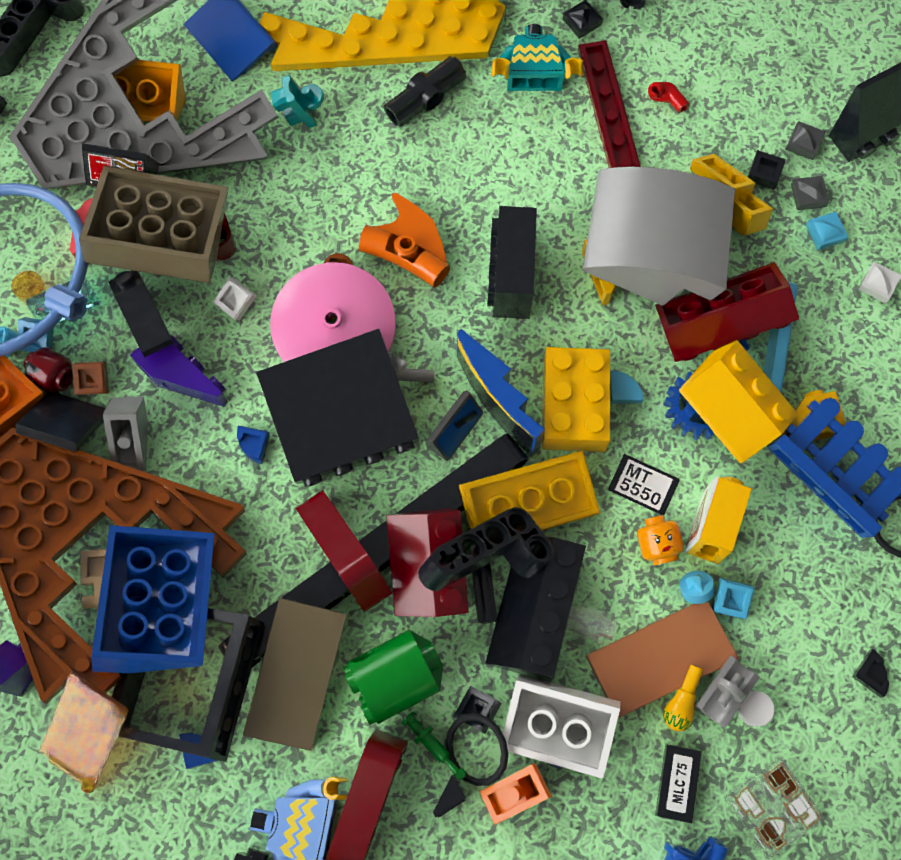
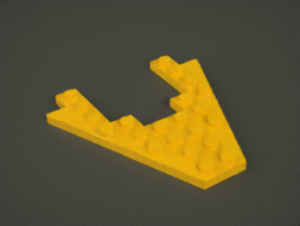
[259,0,506,71]

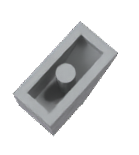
[103,397,148,471]

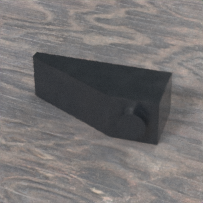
[108,270,174,357]

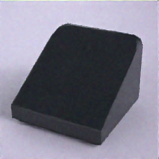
[433,775,466,818]

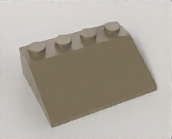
[79,166,228,283]

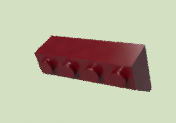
[655,262,799,362]

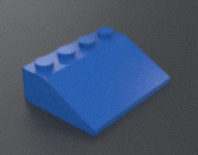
[91,525,214,674]

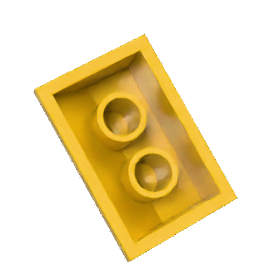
[679,340,798,463]

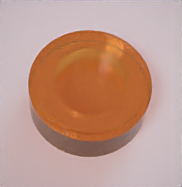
[11,271,45,303]

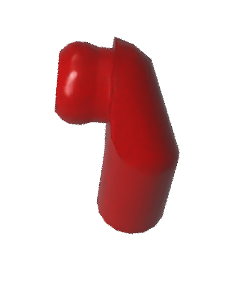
[648,82,690,113]

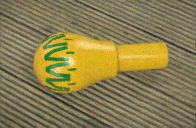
[663,664,703,732]

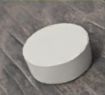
[737,691,775,727]

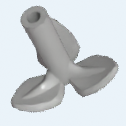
[388,352,434,383]

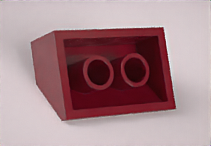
[386,508,469,617]

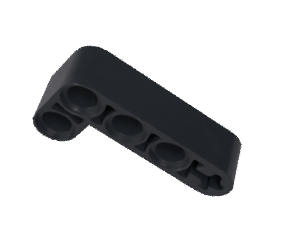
[0,0,84,77]
[418,507,554,591]

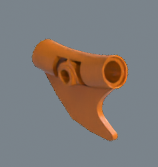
[359,193,450,288]

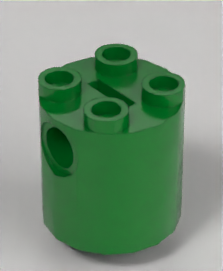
[343,630,443,725]

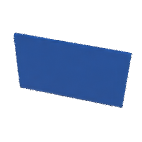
[183,0,277,82]

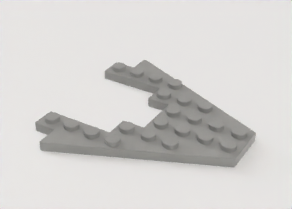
[10,0,279,189]

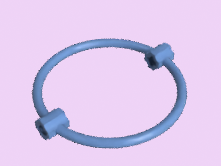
[0,183,88,356]

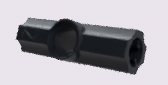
[384,56,466,127]

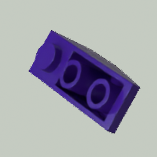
[130,335,228,407]

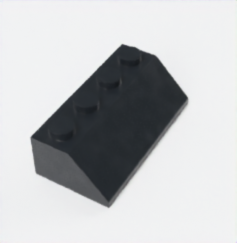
[485,537,586,682]

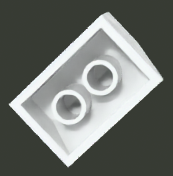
[499,674,621,779]

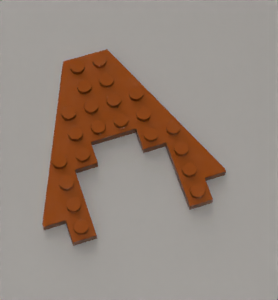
[0,427,247,705]

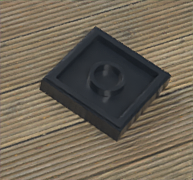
[16,392,106,452]

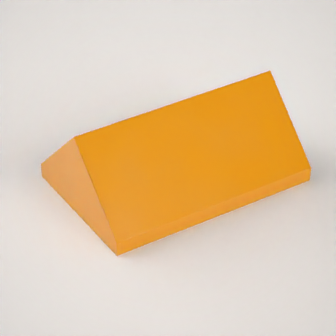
[115,60,186,122]

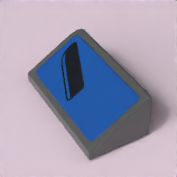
[428,390,483,461]

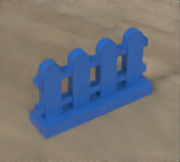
[766,398,901,538]

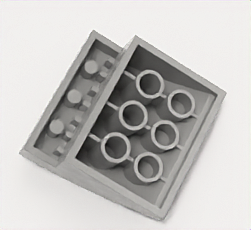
[582,167,735,306]

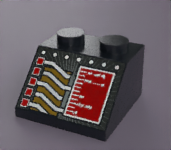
[82,143,159,189]

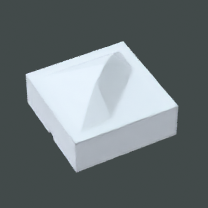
[858,262,901,304]
[213,277,257,321]

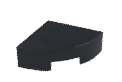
[852,649,889,698]

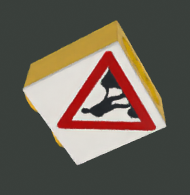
[684,476,752,564]

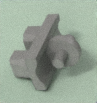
[695,656,760,728]

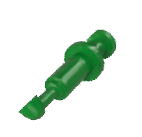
[401,711,466,780]

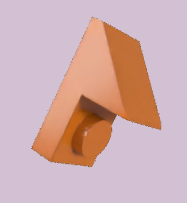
[479,763,552,824]

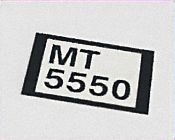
[608,454,680,515]

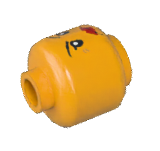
[637,515,684,565]

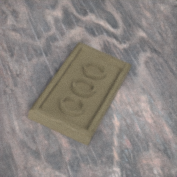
[243,597,347,751]

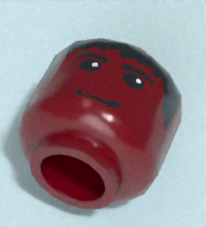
[23,347,73,393]

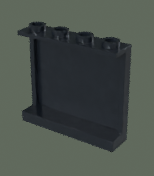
[256,329,419,487]

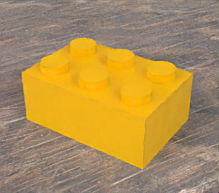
[542,347,610,452]

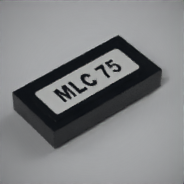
[655,744,702,823]

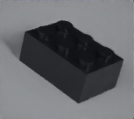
[487,206,537,319]

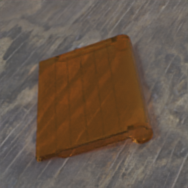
[39,671,128,793]

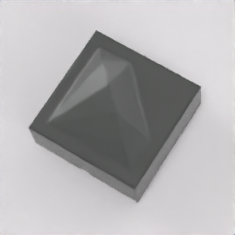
[785,121,826,160]
[791,176,829,210]

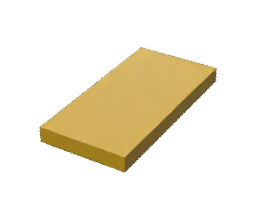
[459,450,600,530]

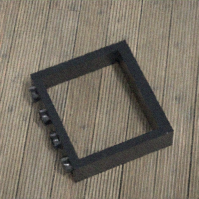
[101,608,264,762]

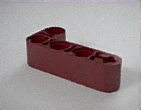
[295,490,393,613]
[325,729,408,860]

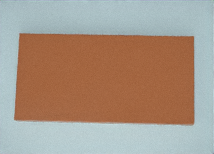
[586,601,739,718]

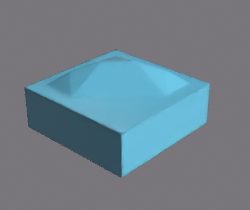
[806,212,848,250]
[712,577,755,619]

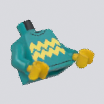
[491,24,583,91]

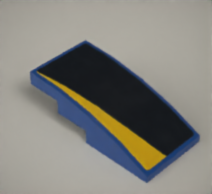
[457,329,545,457]

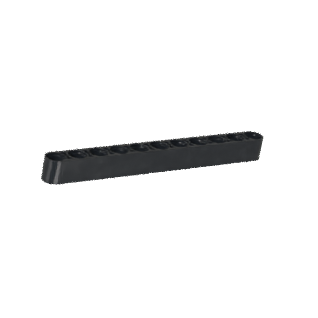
[218,433,529,668]

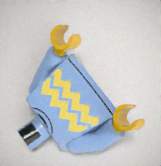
[250,777,348,860]

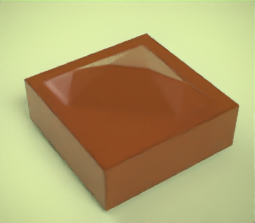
[72,361,109,395]

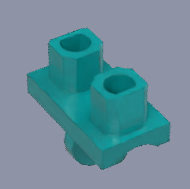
[270,75,324,128]

